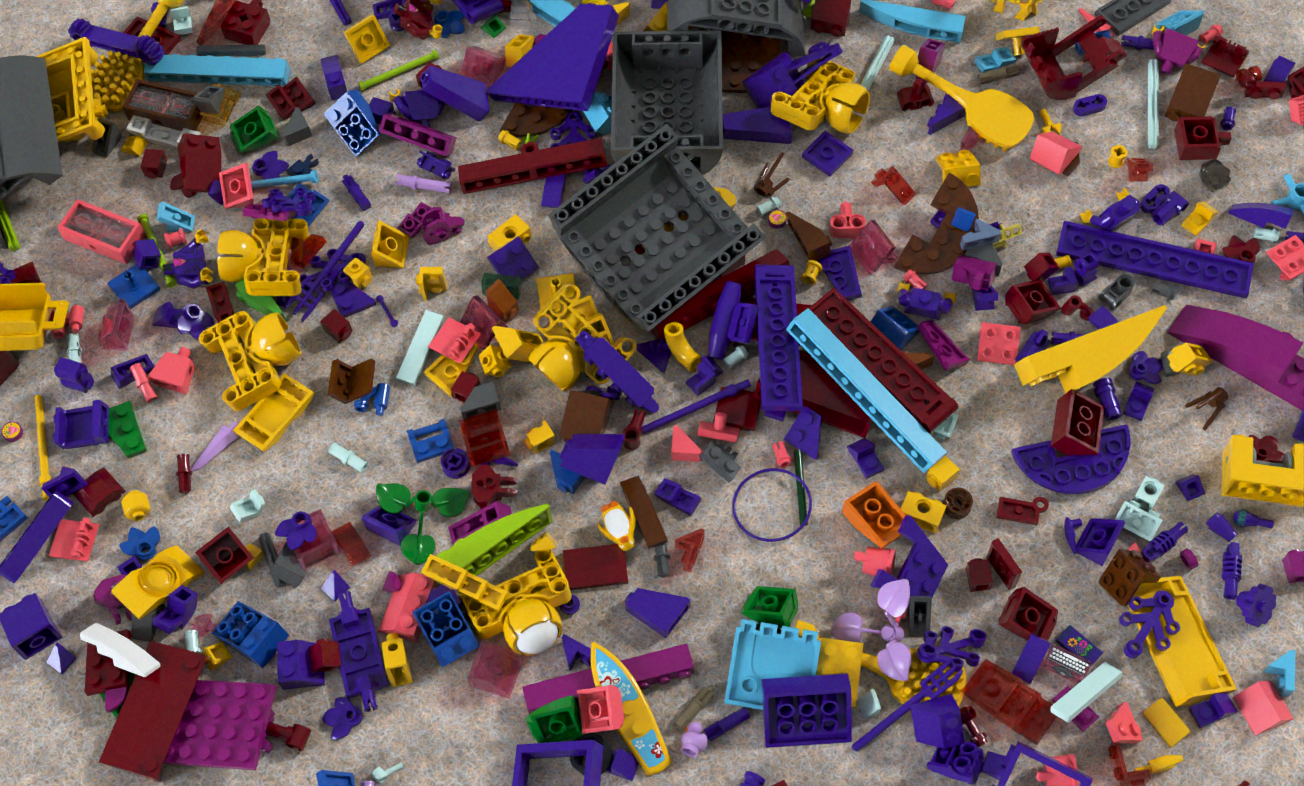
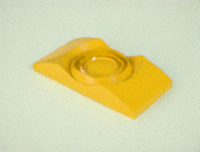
[233,373,314,452]
[111,545,204,620]

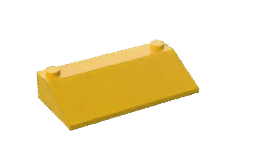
[1128,576,1237,708]

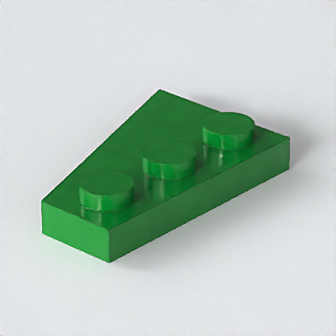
[108,401,147,459]

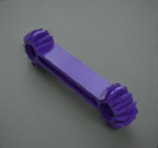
[68,19,165,65]

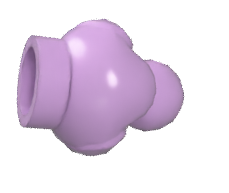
[681,722,707,758]

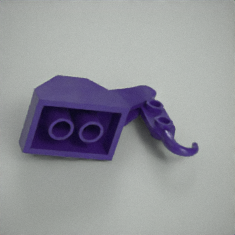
[742,42,843,109]

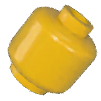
[121,490,151,521]

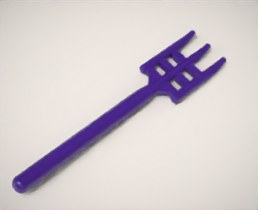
[284,221,365,321]
[852,657,963,751]

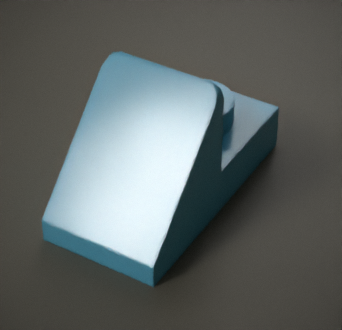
[156,201,195,232]
[1263,649,1296,697]

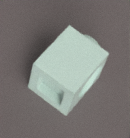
[1133,476,1165,511]

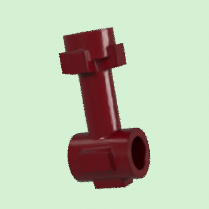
[960,706,988,748]

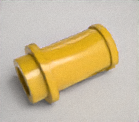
[498,130,522,150]
[1054,255,1072,269]

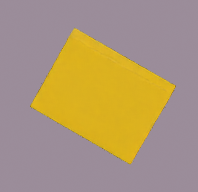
[371,220,409,268]

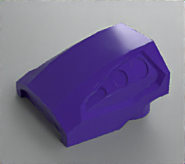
[927,742,984,785]

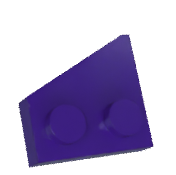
[330,282,376,318]
[784,406,823,460]

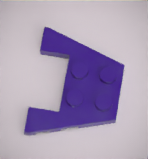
[870,515,948,597]

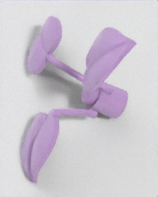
[831,579,911,681]

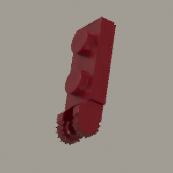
[206,282,235,323]

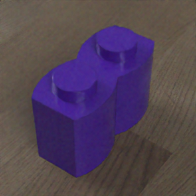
[54,357,94,393]

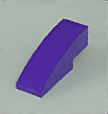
[1228,203,1294,229]

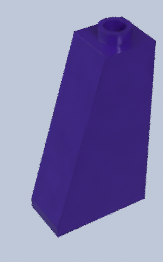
[420,66,490,121]
[722,107,793,144]

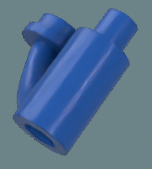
[354,383,390,416]

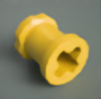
[1108,145,1128,168]
[800,260,822,285]

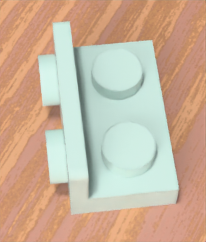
[1115,499,1163,541]

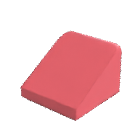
[1194,239,1217,254]

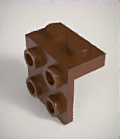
[327,358,375,404]
[1099,549,1161,606]

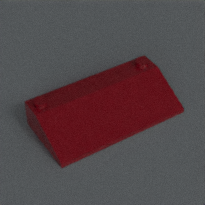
[753,350,872,438]
[99,641,210,783]

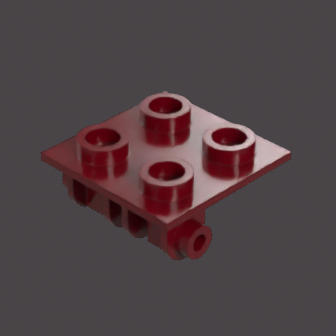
[1201,36,1249,78]

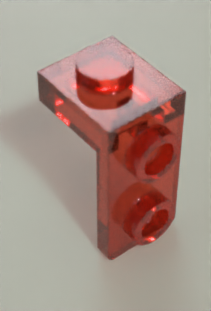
[871,166,916,205]
[1108,741,1151,786]

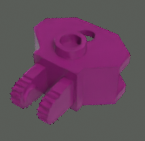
[420,207,465,245]
[93,574,132,625]

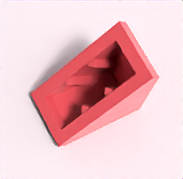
[671,425,702,462]

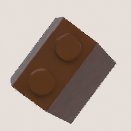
[1164,63,1221,121]
[559,390,615,442]

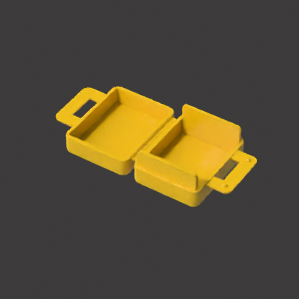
[0,283,69,351]

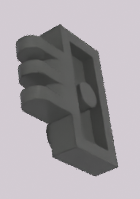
[699,441,741,483]

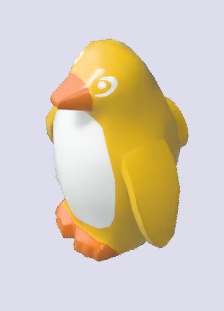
[596,501,636,551]

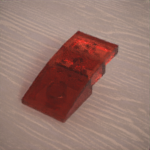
[196,0,236,46]
[962,659,1058,745]

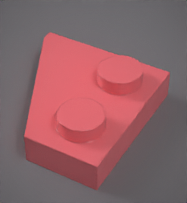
[1105,701,1143,744]

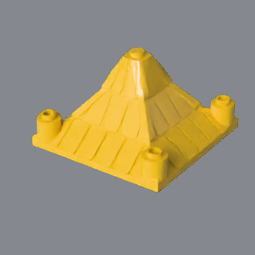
[35,37,105,143]

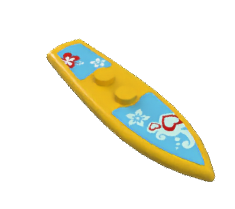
[591,642,672,776]

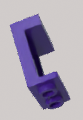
[53,400,109,449]

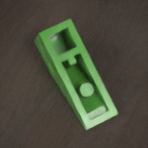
[235,279,286,321]

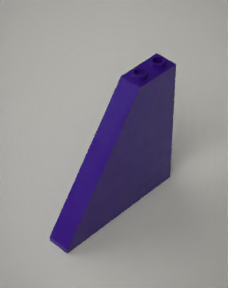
[486,3,619,111]

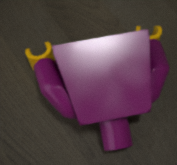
[1151,25,1206,75]

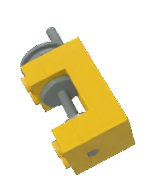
[1221,434,1304,507]

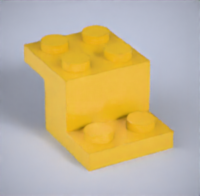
[555,294,614,345]

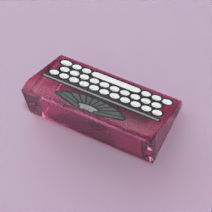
[1042,643,1092,684]

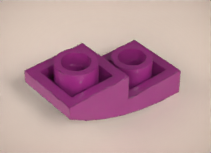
[398,202,431,238]

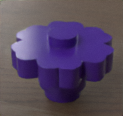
[1236,583,1276,627]

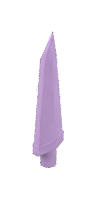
[190,421,239,471]

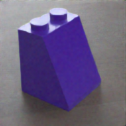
[559,434,625,485]
[0,593,63,660]

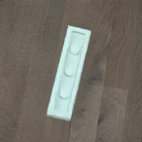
[396,310,444,386]
[1051,662,1122,723]

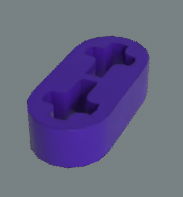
[1073,94,1107,116]
[1141,184,1170,214]

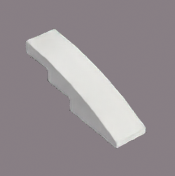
[80,623,160,677]

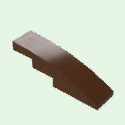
[620,475,668,549]

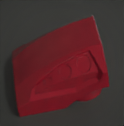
[72,467,126,517]

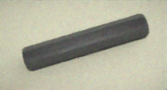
[259,532,287,588]

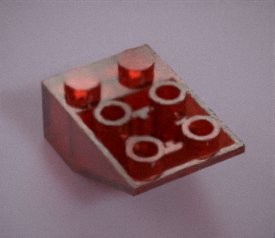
[458,409,510,467]

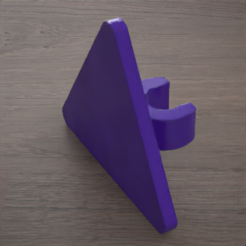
[636,338,671,372]

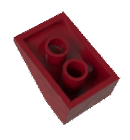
[177,133,221,193]

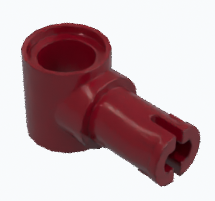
[622,410,646,450]
[266,722,311,751]

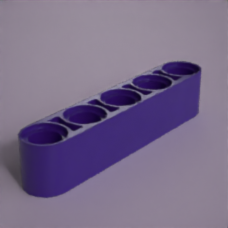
[0,490,73,583]

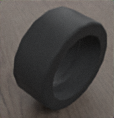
[570,733,613,776]

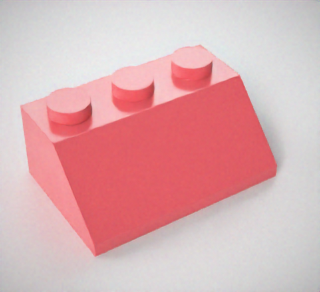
[378,573,438,643]

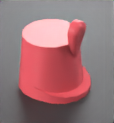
[854,547,896,576]
[1035,754,1078,786]

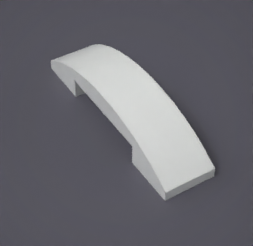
[126,115,201,149]

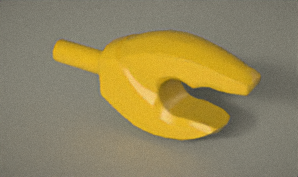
[1134,755,1183,774]

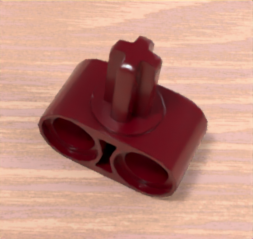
[897,78,934,112]

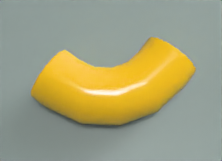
[664,322,702,372]

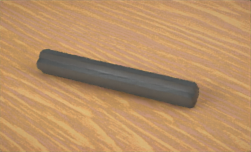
[196,44,266,56]

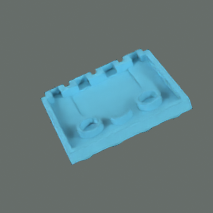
[724,619,821,710]

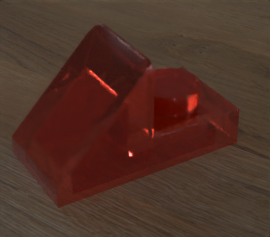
[1127,158,1153,182]
[290,234,327,269]
[675,528,705,573]

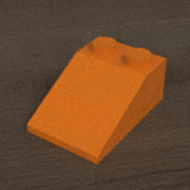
[842,480,906,549]

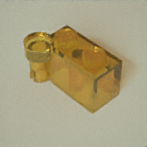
[200,83,241,127]

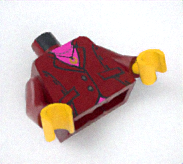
[393,0,442,40]

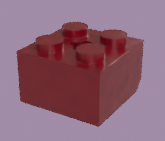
[220,0,270,45]
[1174,116,1232,160]

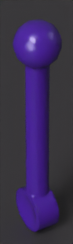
[376,295,398,327]

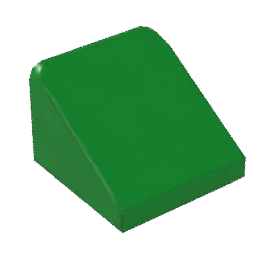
[480,14,507,38]

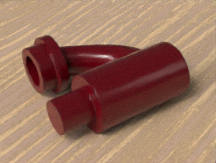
[1061,295,1094,321]

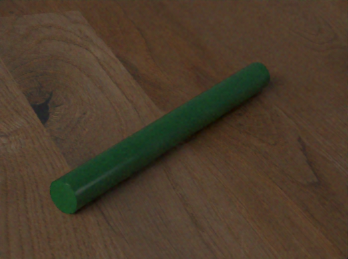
[794,450,808,526]

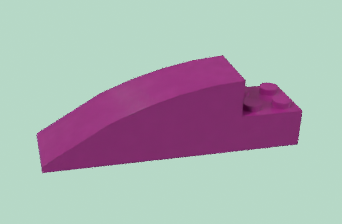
[1167,304,1304,410]

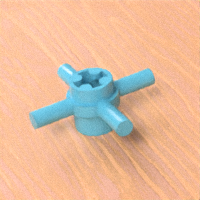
[1271,173,1304,216]

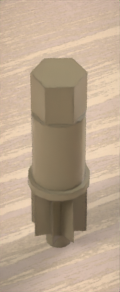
[978,63,1021,84]
[673,686,714,730]

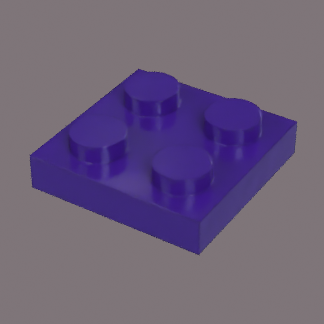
[802,130,854,177]
[487,236,539,289]

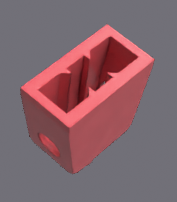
[149,347,195,394]

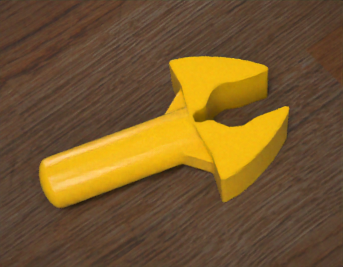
[1039,109,1062,135]

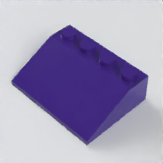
[761,673,852,748]

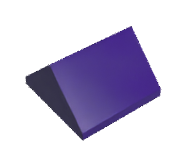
[362,505,417,546]
[1076,518,1125,566]

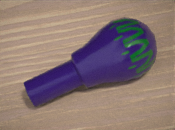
[1233,509,1274,529]

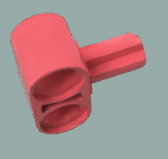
[829,201,866,238]

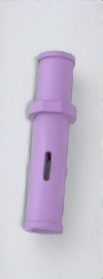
[396,174,452,194]

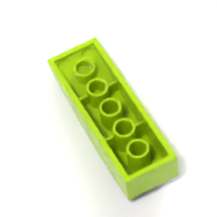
[437,503,553,576]

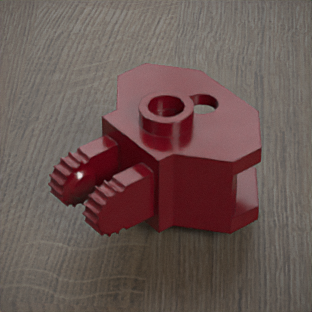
[471,465,517,509]

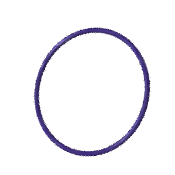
[732,468,812,542]

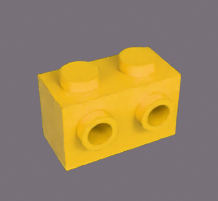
[1167,342,1213,376]

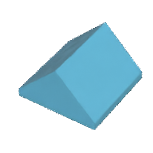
[1153,10,1204,35]

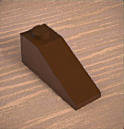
[786,211,832,261]

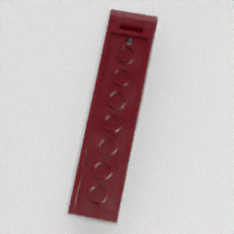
[809,287,959,434]

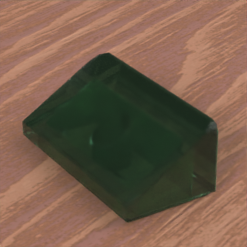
[481,273,521,300]

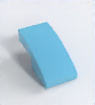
[974,47,1017,73]

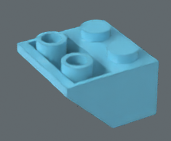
[583,91,612,135]

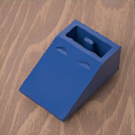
[324,90,381,157]
[412,591,479,667]
[212,601,289,668]

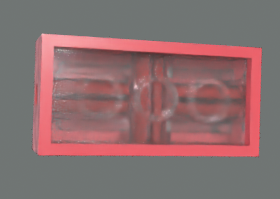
[57,199,146,264]

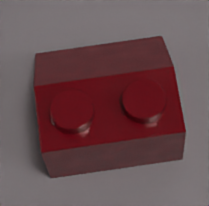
[810,0,852,36]
[195,526,254,584]

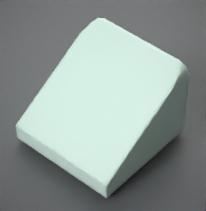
[858,689,881,719]

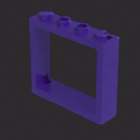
[512,740,604,786]
[992,741,1093,786]

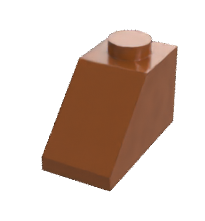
[485,279,519,323]

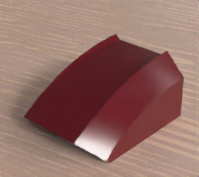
[1005,279,1061,324]
[998,587,1058,641]

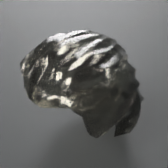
[1199,159,1231,192]

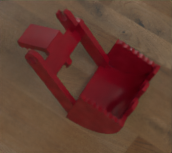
[1021,15,1127,100]

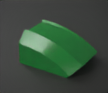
[230,105,280,153]
[739,586,798,629]
[525,695,584,743]

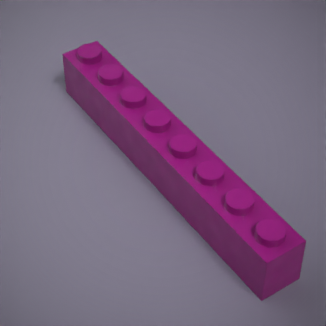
[522,643,694,714]

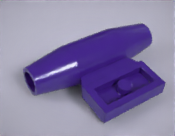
[708,281,759,360]

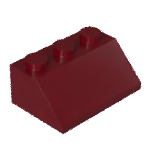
[1051,389,1105,455]

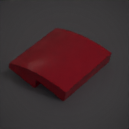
[266,77,316,120]
[713,387,761,431]

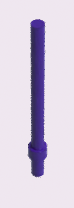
[641,379,751,434]

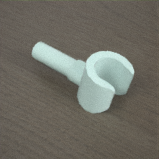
[372,763,403,783]

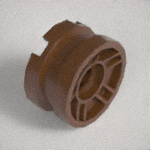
[943,487,973,519]

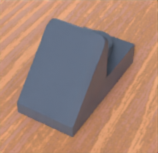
[960,219,1001,251]

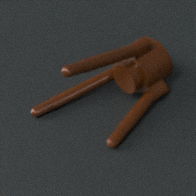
[754,152,790,197]
[1185,387,1228,430]

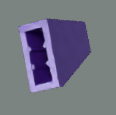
[625,588,691,638]

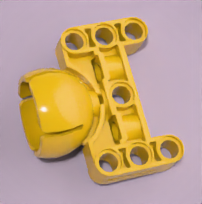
[770,58,870,134]
[217,218,309,296]
[528,284,636,392]
[199,311,302,411]

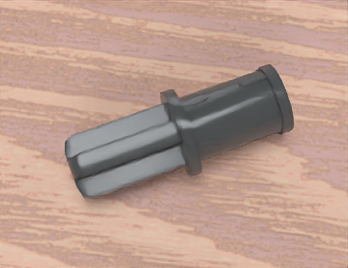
[654,543,670,578]

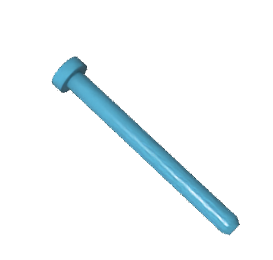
[251,170,319,189]

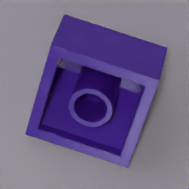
[277,640,325,690]
[910,694,965,749]

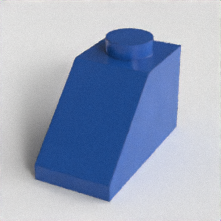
[550,449,585,494]

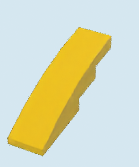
[421,554,509,612]

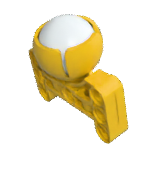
[459,549,572,656]

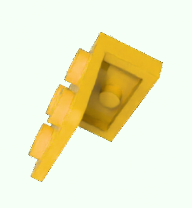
[936,150,981,187]

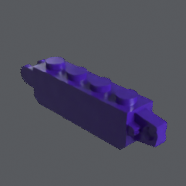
[575,330,660,413]

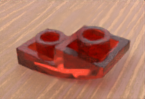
[331,522,371,566]

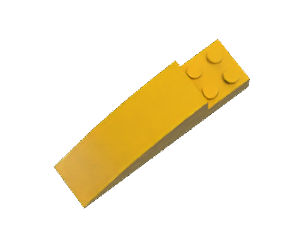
[1014,305,1167,393]

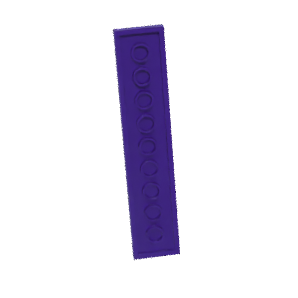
[1056,221,1254,299]

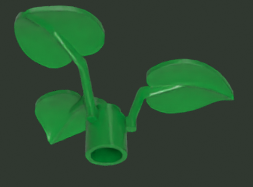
[376,483,469,565]

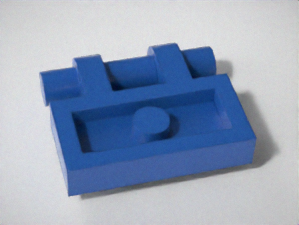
[0,496,28,541]

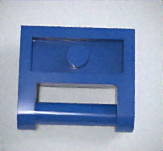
[407,419,454,463]

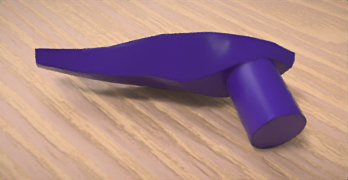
[481,453,518,467]
[1064,517,1082,554]

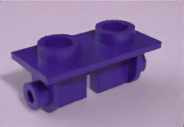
[417,151,456,179]
[1015,329,1051,361]

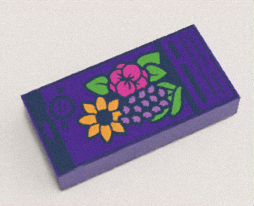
[1055,625,1103,669]

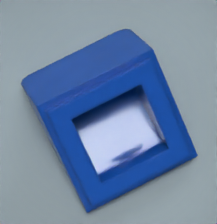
[951,207,976,232]

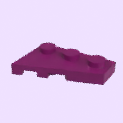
[243,204,297,221]
[917,320,970,371]

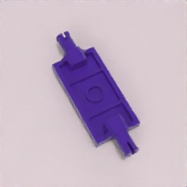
[329,591,389,712]

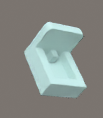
[171,6,193,35]
[933,414,959,440]
[230,489,265,523]

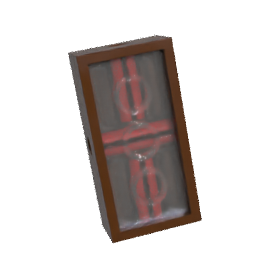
[122,79,205,131]

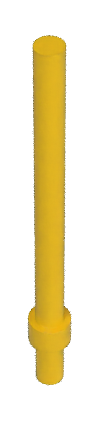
[35,395,52,501]

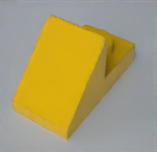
[1181,201,1219,236]

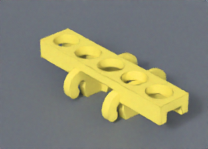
[992,223,1022,250]

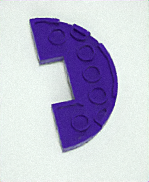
[1011,424,1131,494]

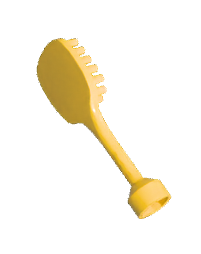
[91,0,184,112]
[889,44,1034,152]
[795,619,966,706]

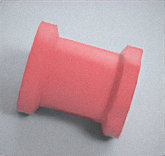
[164,228,187,249]

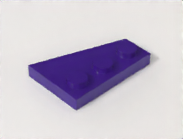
[817,246,862,300]

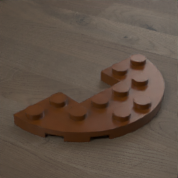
[500,102,573,137]
[894,172,979,274]

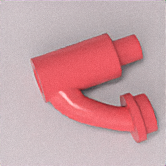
[51,305,84,339]

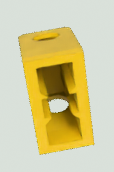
[382,633,413,687]

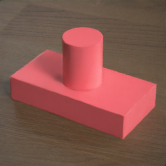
[697,412,740,443]

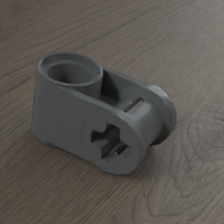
[1098,274,1135,311]

